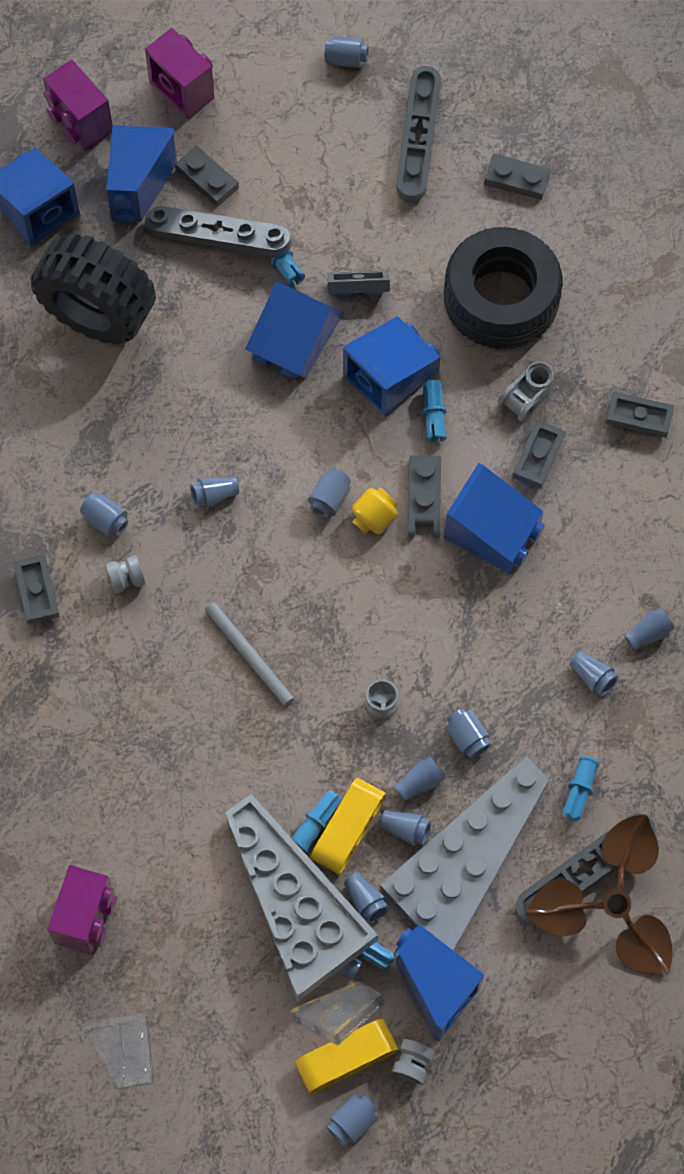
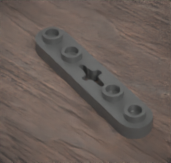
[396,66,441,202]
[145,206,292,257]
[515,813,656,925]

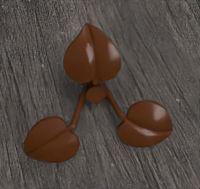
[526,814,673,975]

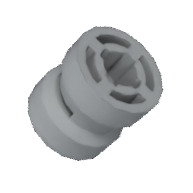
[105,555,146,594]
[366,679,398,720]
[391,1039,435,1085]

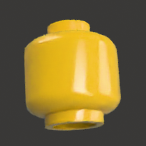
[351,487,399,535]

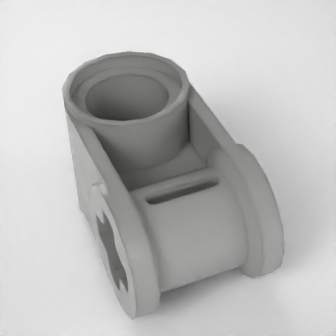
[498,362,554,423]

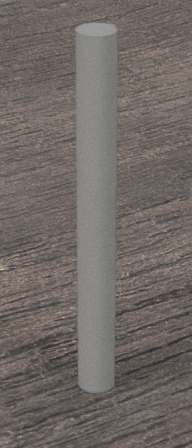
[205,602,294,706]

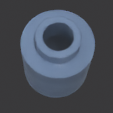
[324,36,369,68]
[308,468,351,517]
[80,492,129,537]
[445,709,492,759]
[326,1095,378,1147]

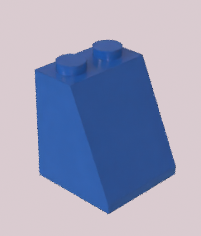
[106,125,177,223]
[0,148,80,246]
[245,281,344,380]
[343,316,440,416]
[444,463,545,574]
[395,924,484,1041]

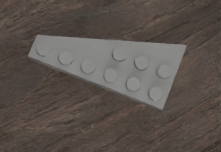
[380,756,549,951]
[225,794,378,1001]

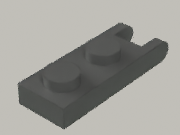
[408,456,441,538]

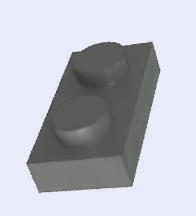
[175,145,239,207]
[484,153,551,200]
[327,270,390,297]
[606,391,674,438]
[512,420,566,489]
[13,554,60,625]

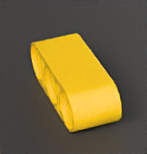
[310,777,386,876]
[294,1018,399,1094]

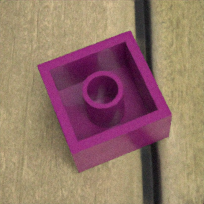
[145,28,215,119]
[43,59,113,151]
[47,865,117,955]

